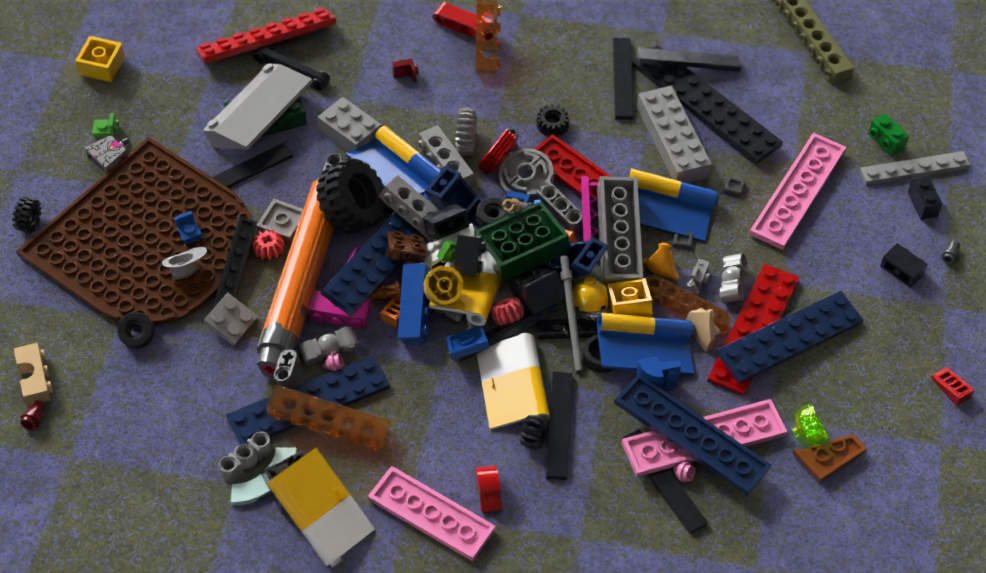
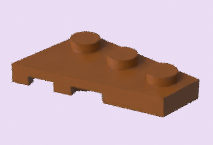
[793,434,867,483]

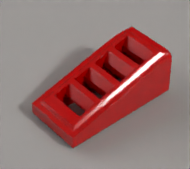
[931,367,974,406]

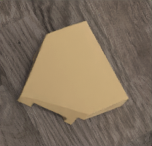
[686,308,721,352]

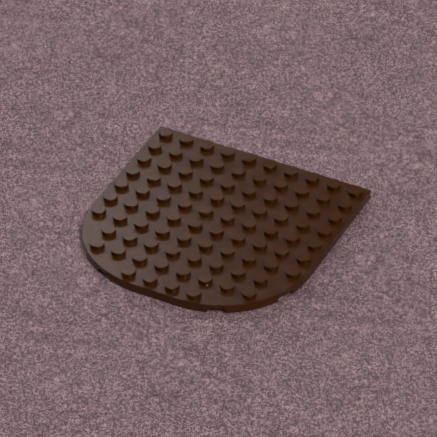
[16,137,253,326]

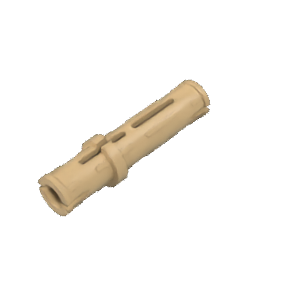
[502,198,529,214]

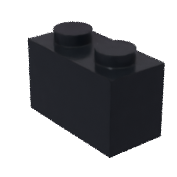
[908,176,942,220]
[422,204,470,241]
[454,235,486,277]
[880,243,928,288]

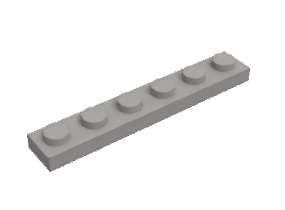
[859,151,970,185]

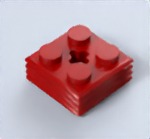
[477,129,517,174]

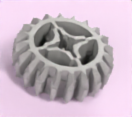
[455,107,477,156]

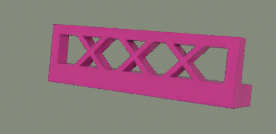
[581,176,599,241]

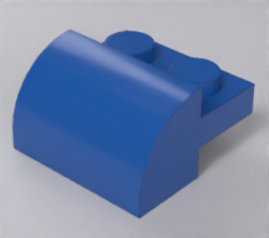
[636,357,681,391]

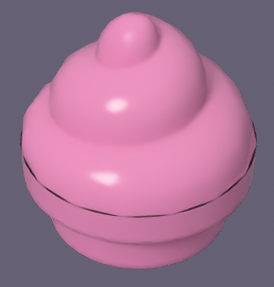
[323,353,344,372]
[673,462,695,482]

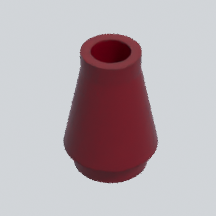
[20,400,46,431]

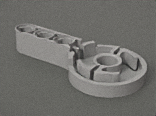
[499,149,583,232]

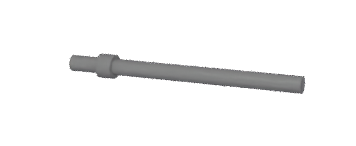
[560,256,583,372]

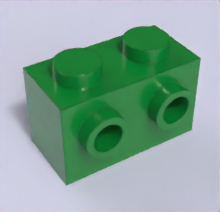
[868,113,910,157]

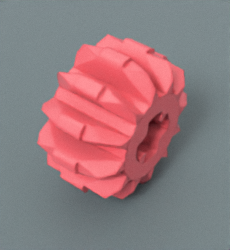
[252,229,284,261]
[491,297,525,326]

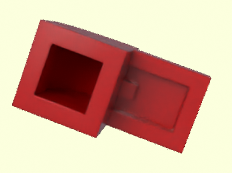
[475,465,502,512]

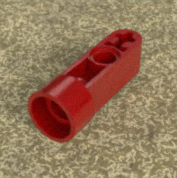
[432,3,497,44]

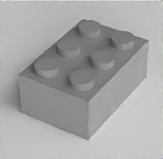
[317,97,382,152]

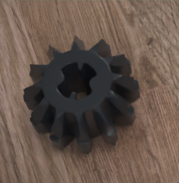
[520,414,548,450]

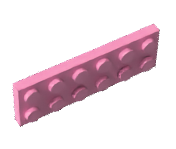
[368,466,496,562]

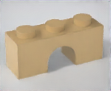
[14,343,53,407]

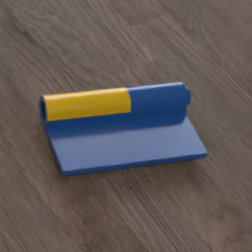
[346,126,441,195]
[629,168,720,242]
[597,313,695,375]

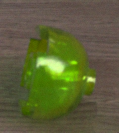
[791,403,829,444]

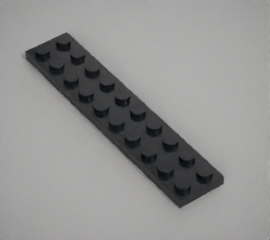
[632,45,783,164]

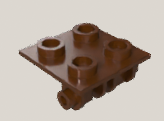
[386,231,427,264]

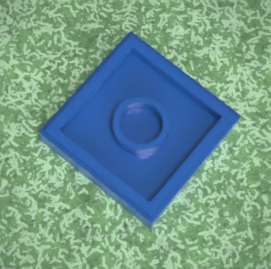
[446,325,490,360]

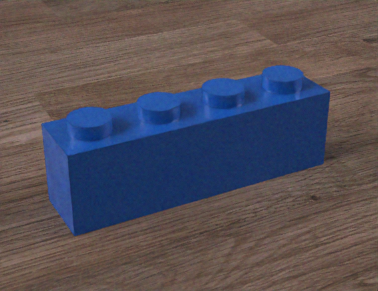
[398,263,431,344]

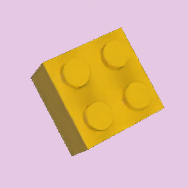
[75,36,125,82]
[607,278,653,317]

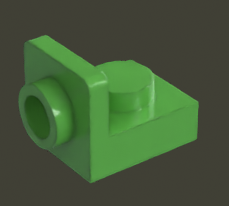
[92,113,119,138]
[437,240,457,263]

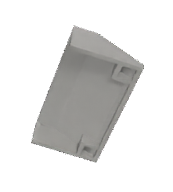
[203,63,313,150]

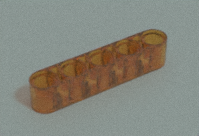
[646,275,731,335]

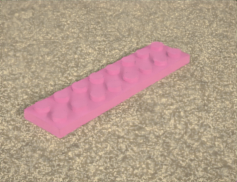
[749,133,846,250]
[622,399,787,477]

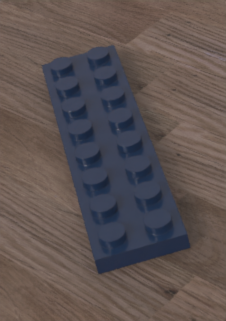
[320,211,424,317]
[716,291,863,384]
[226,355,390,445]
[614,374,772,496]

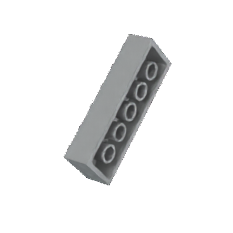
[637,86,712,183]
[597,176,643,288]

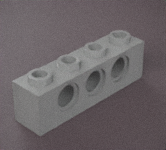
[418,125,474,186]
[378,174,439,242]

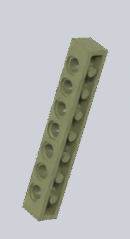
[773,0,854,85]

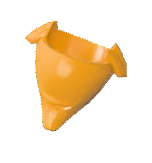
[642,243,679,280]

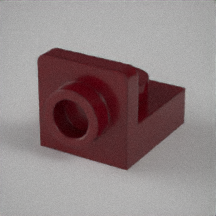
[392,58,419,82]

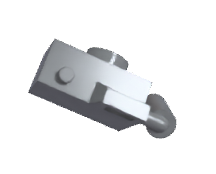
[687,259,710,295]

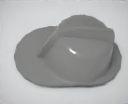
[162,247,207,280]

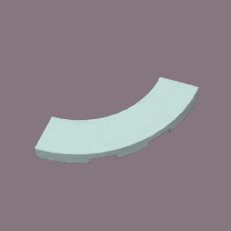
[231,448,297,506]

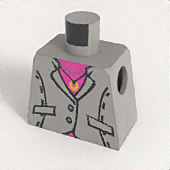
[85,136,132,175]

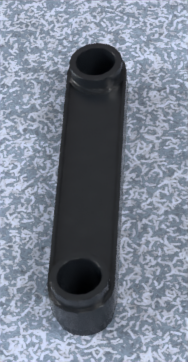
[253,46,330,90]

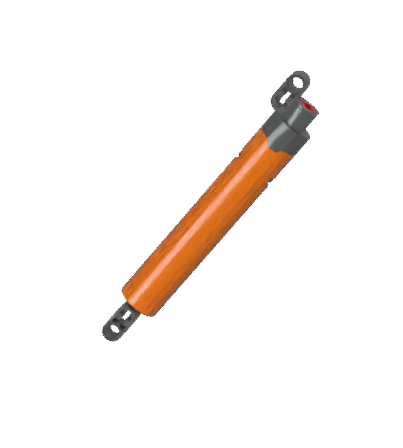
[257,154,343,392]

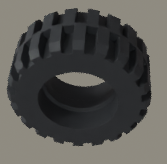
[316,158,387,234]

